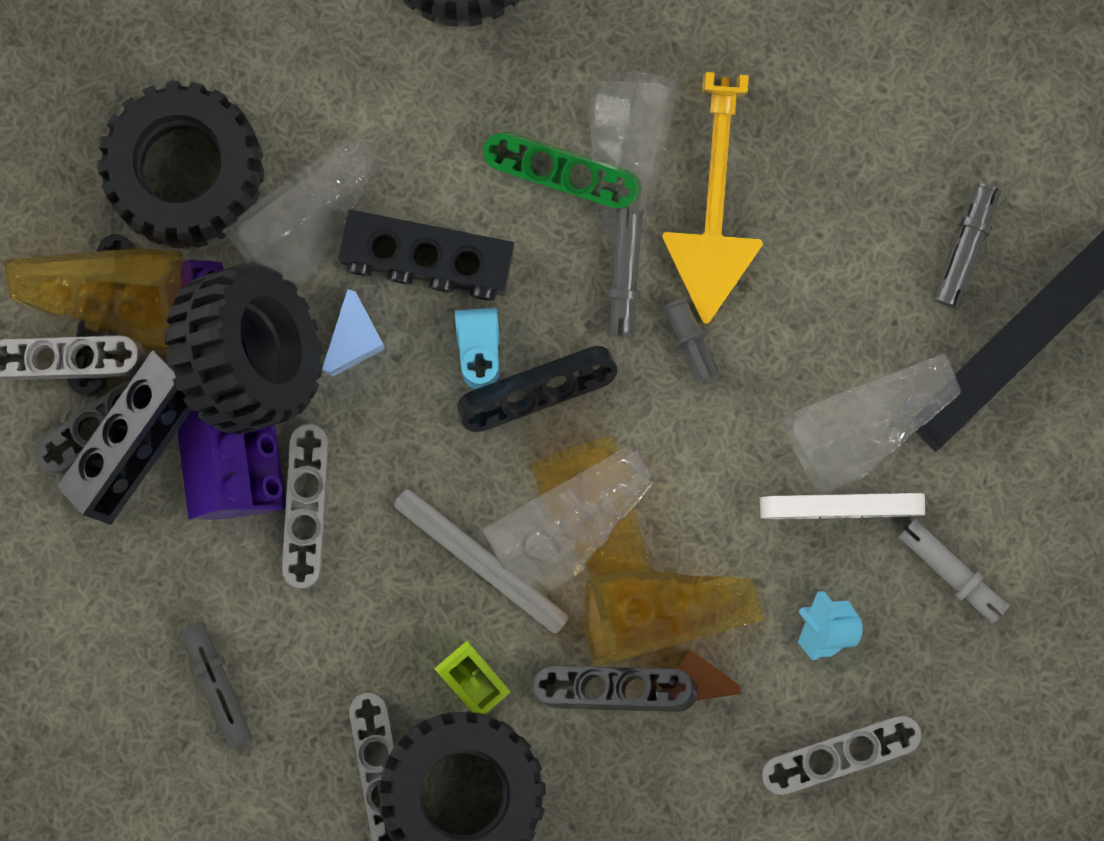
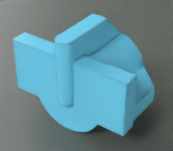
[798,591,863,660]

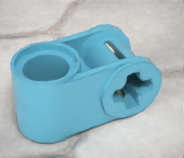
[455,308,500,390]

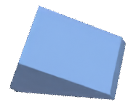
[322,289,385,376]

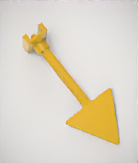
[662,72,763,324]

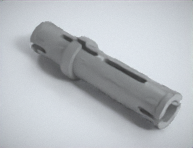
[898,518,1010,625]

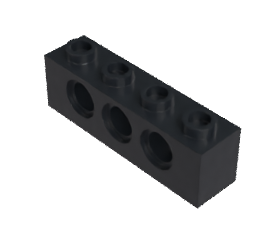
[338,209,515,301]
[57,350,192,525]

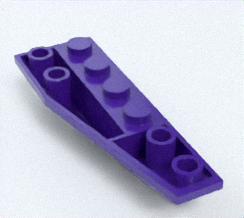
[178,260,286,520]

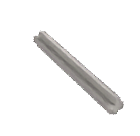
[394,489,569,633]

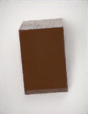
[655,650,741,701]

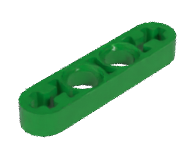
[483,131,641,209]

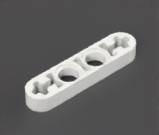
[760,493,925,520]

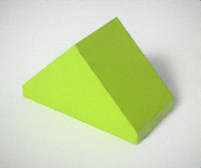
[434,641,511,714]

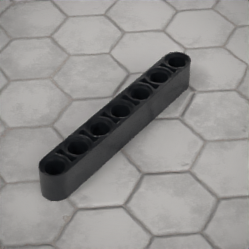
[906,230,1104,452]

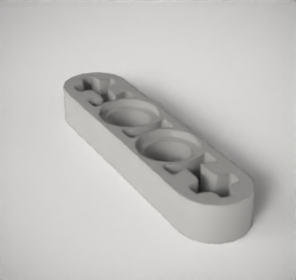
[0,336,146,380]
[282,424,329,589]
[349,693,395,841]
[761,716,922,795]

